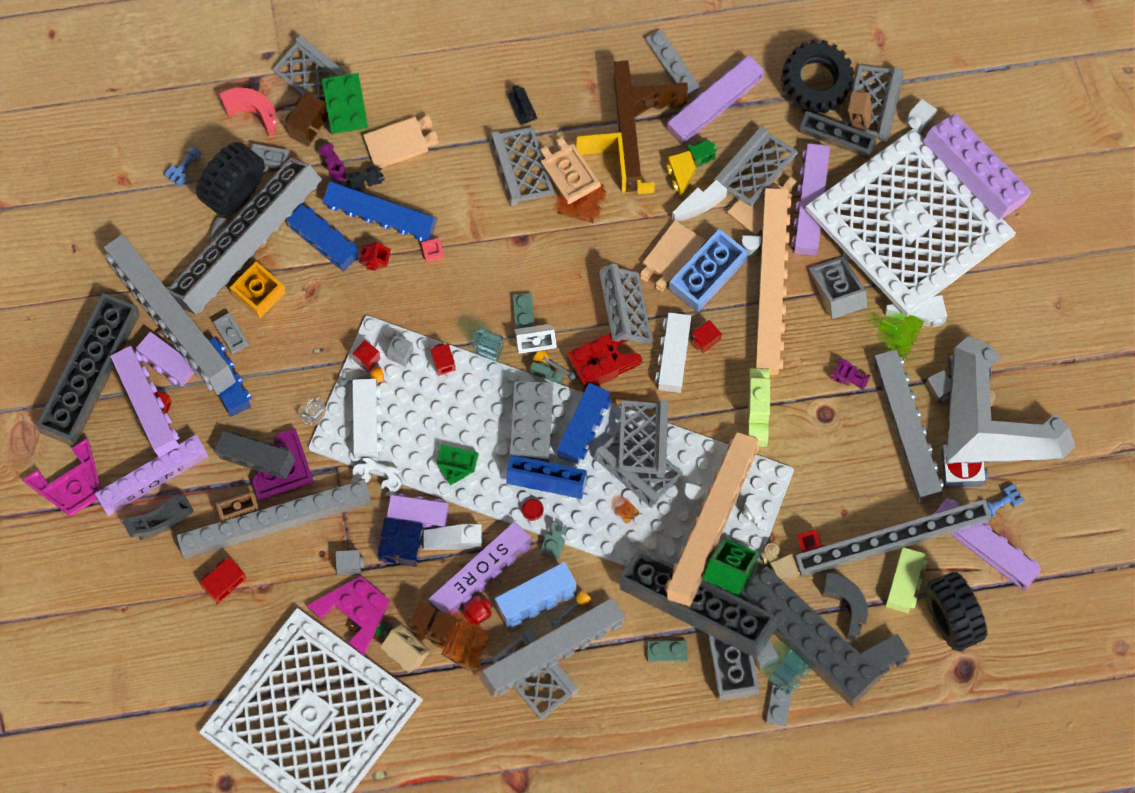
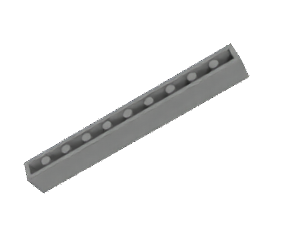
[177,479,372,559]
[796,499,991,577]

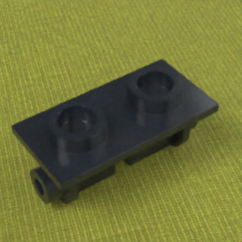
[507,85,538,125]
[345,166,385,190]

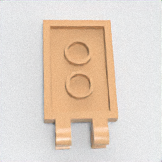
[363,116,439,169]
[540,137,601,204]
[727,166,797,236]
[640,221,706,293]

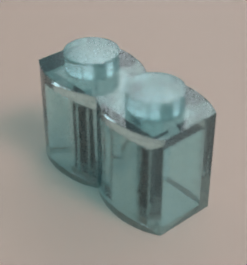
[472,328,504,361]
[769,650,811,694]

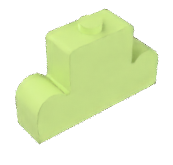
[748,368,770,447]

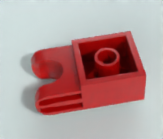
[567,333,643,392]

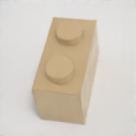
[381,625,430,673]

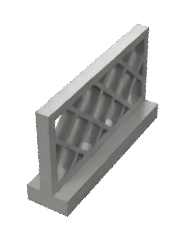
[272,35,347,115]
[845,65,904,142]
[715,126,798,207]
[489,127,554,207]
[599,263,653,344]
[618,400,668,478]
[594,425,684,508]
[492,628,578,720]

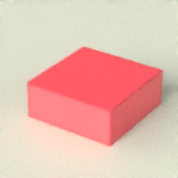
[421,238,444,262]

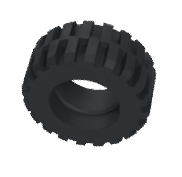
[781,40,854,114]
[196,142,265,216]
[925,572,988,651]

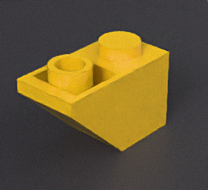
[666,151,696,197]

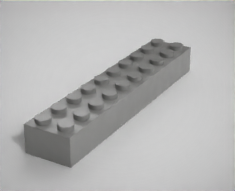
[167,158,322,315]
[104,234,236,395]

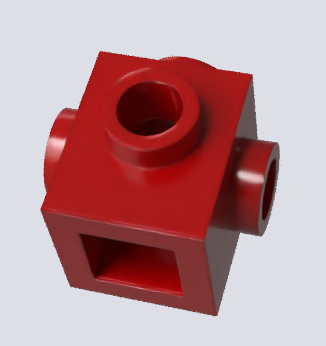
[359,242,391,271]

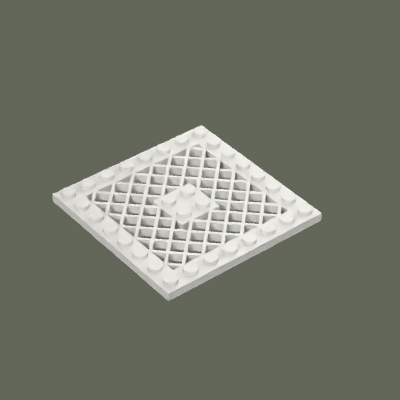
[805,129,1016,317]
[199,608,423,793]

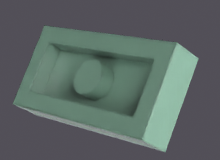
[513,293,534,329]
[647,641,688,662]

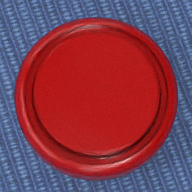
[521,498,544,521]

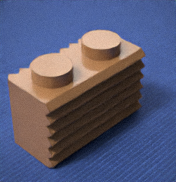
[847,90,873,130]
[216,491,260,521]

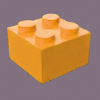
[230,261,286,319]

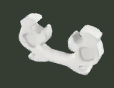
[352,458,403,496]

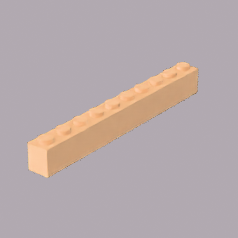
[755,188,791,375]
[665,432,759,607]

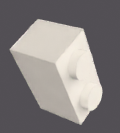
[514,324,557,353]

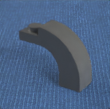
[122,495,194,540]
[823,573,868,641]

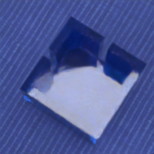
[377,518,424,567]

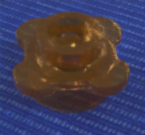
[616,501,639,523]

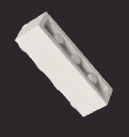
[655,313,691,393]
[353,379,382,459]

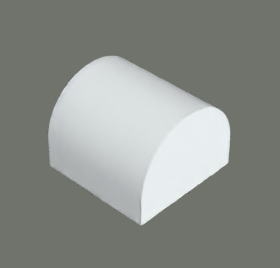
[742,235,761,257]
[684,483,705,505]

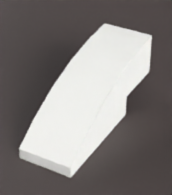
[672,180,727,222]

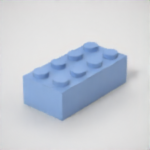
[669,229,748,313]
[495,562,576,629]

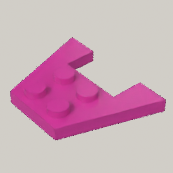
[22,438,102,517]
[306,576,390,656]

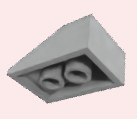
[809,256,867,319]

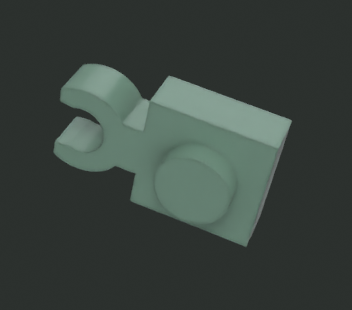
[530,362,564,384]
[540,522,567,559]

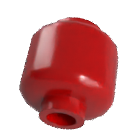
[463,596,493,625]

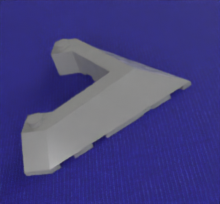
[946,336,1076,464]

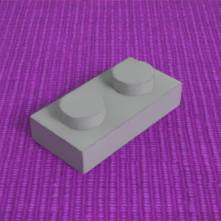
[252,144,290,169]
[213,312,249,354]
[766,684,793,727]

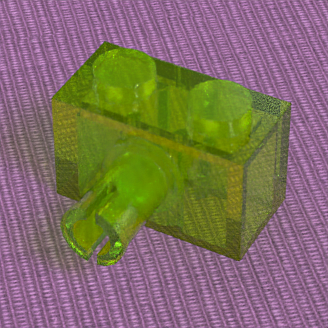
[878,315,924,361]

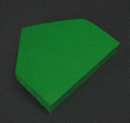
[437,444,479,486]

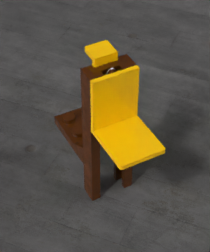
[576,60,688,194]

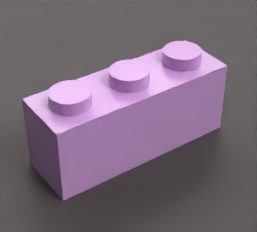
[136,332,195,387]
[387,494,449,529]

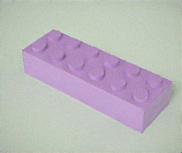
[923,113,1032,220]

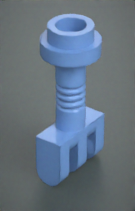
[164,146,201,187]
[987,484,1025,517]

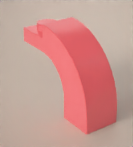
[219,88,277,136]

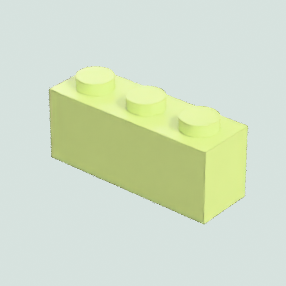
[886,548,927,613]

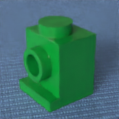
[687,140,717,168]

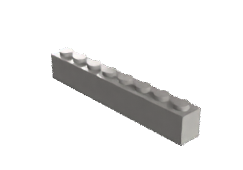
[873,350,944,502]
[480,598,626,697]

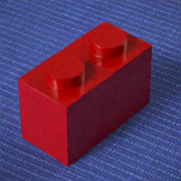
[200,557,247,605]

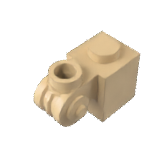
[760,543,800,583]

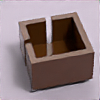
[286,92,328,147]
[409,601,457,648]

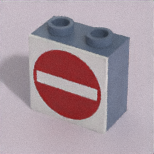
[941,445,988,488]

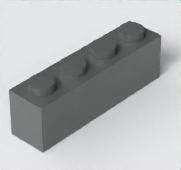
[800,111,876,159]
[214,431,296,480]
[861,633,910,676]

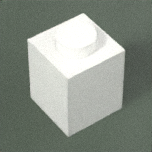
[905,99,937,133]

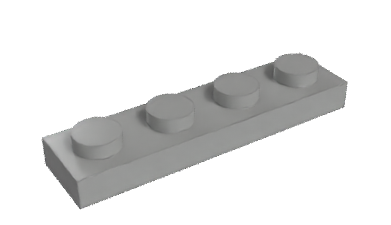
[646,30,700,96]

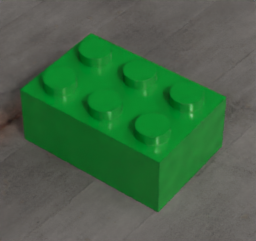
[322,73,368,135]
[703,537,760,595]

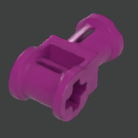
[318,144,347,182]
[829,358,871,391]

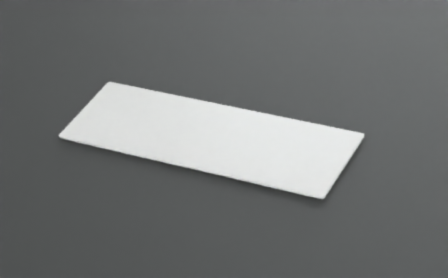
[309,316,794,597]

